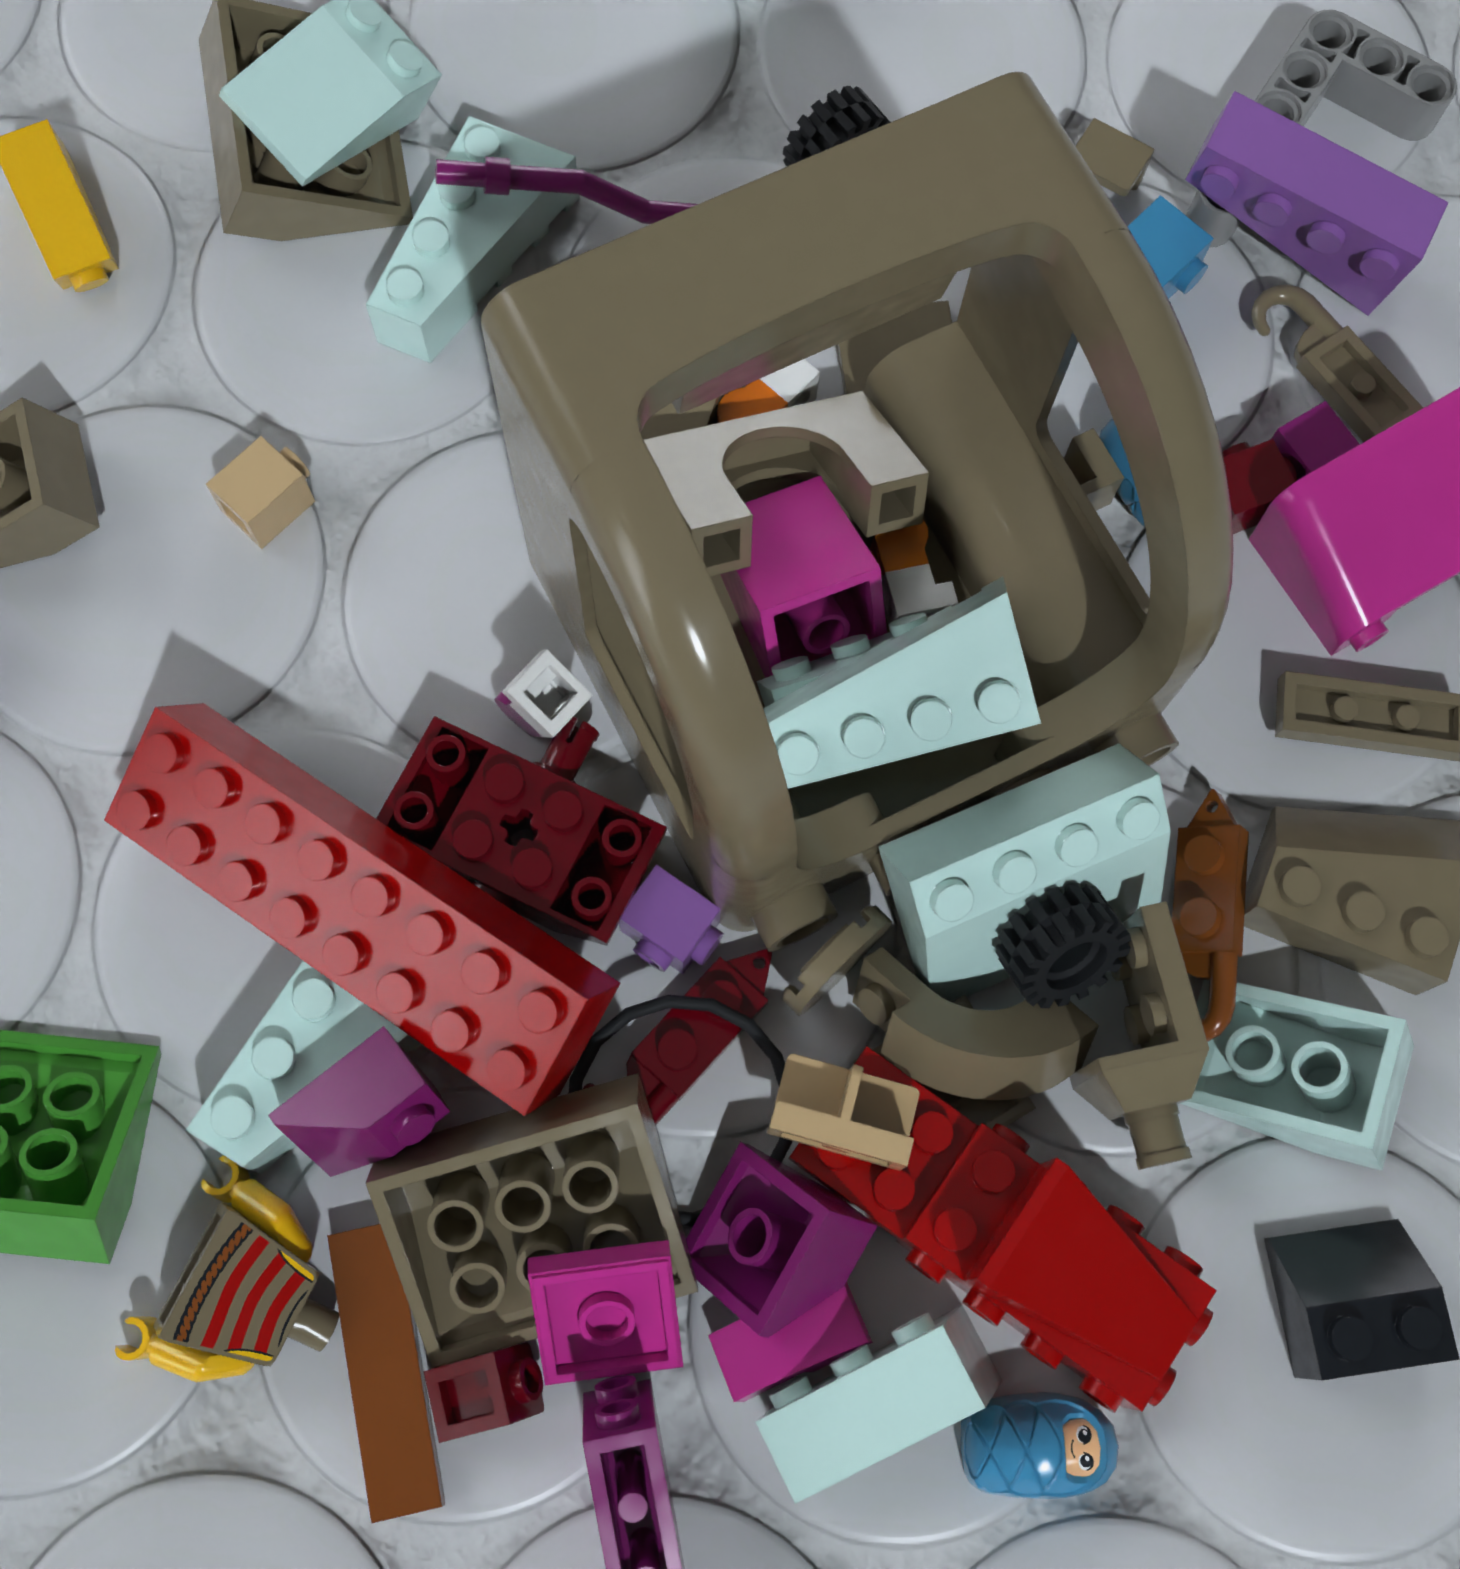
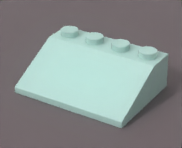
[878,744,1171,1002]

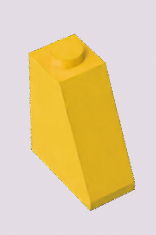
[0,119,119,292]

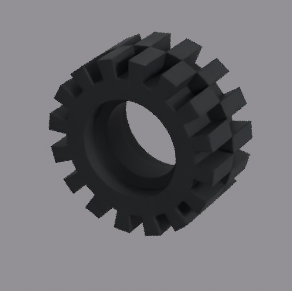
[783,85,890,166]
[996,883,1131,1008]

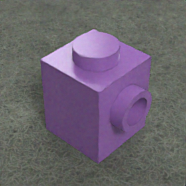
[619,864,724,974]

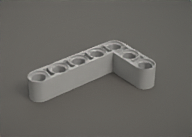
[1186,10,1457,247]

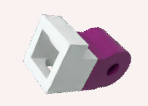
[494,649,593,737]

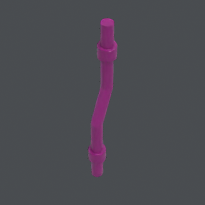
[435,156,698,224]

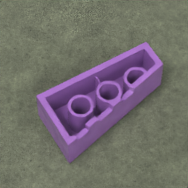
[1185,91,1449,316]

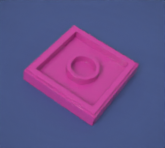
[528,1240,683,1385]

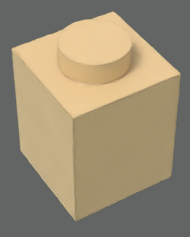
[206,436,315,549]

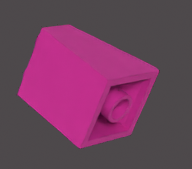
[720,476,887,678]

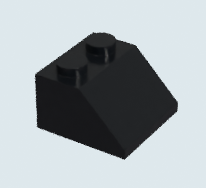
[1264,1219,1460,1380]

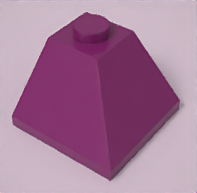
[268,1026,450,1177]
[686,1141,877,1338]

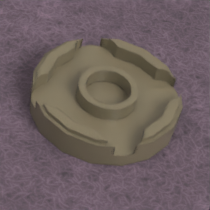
[782,905,892,1016]

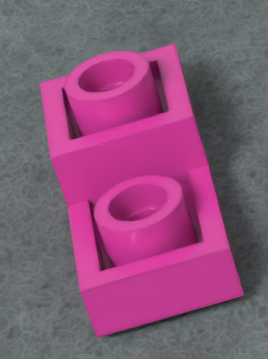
[708,1282,873,1402]

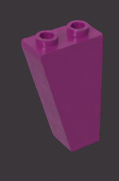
[582,1375,685,1569]

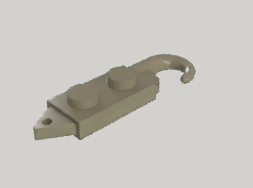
[1251,285,1423,442]

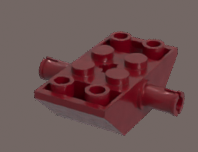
[376,716,667,946]

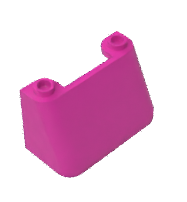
[1249,387,1460,656]

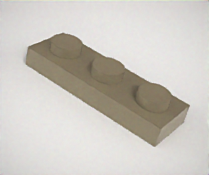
[1275,671,1460,762]

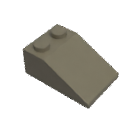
[0,397,100,568]

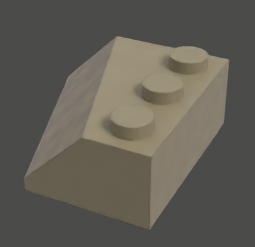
[1244,806,1460,995]

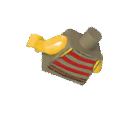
[115,1156,339,1382]

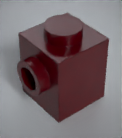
[1222,439,1298,534]

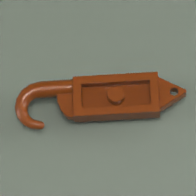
[1172,789,1249,1042]

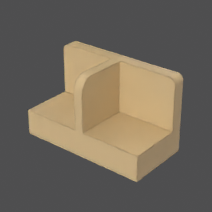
[767,1054,920,1171]

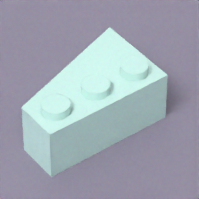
[756,1305,1002,1504]

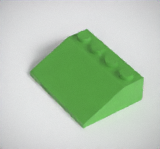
[0,1030,161,1264]

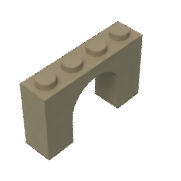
[644,391,929,577]

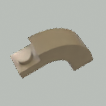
[852,947,1099,1100]

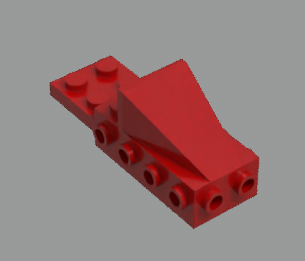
[788,1046,1217,1413]

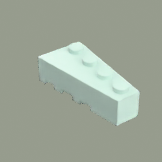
[763,576,1041,789]

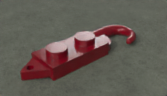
[583,949,773,1126]

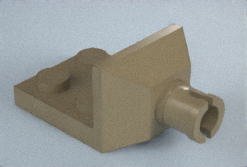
[1070,901,1209,1170]

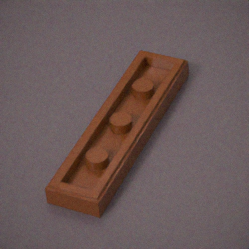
[327,1224,445,1524]

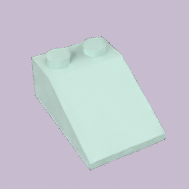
[219,0,442,187]
[1180,980,1414,1171]

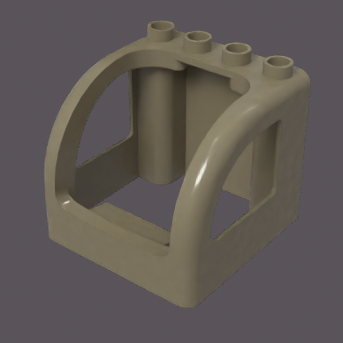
[481,72,1233,952]

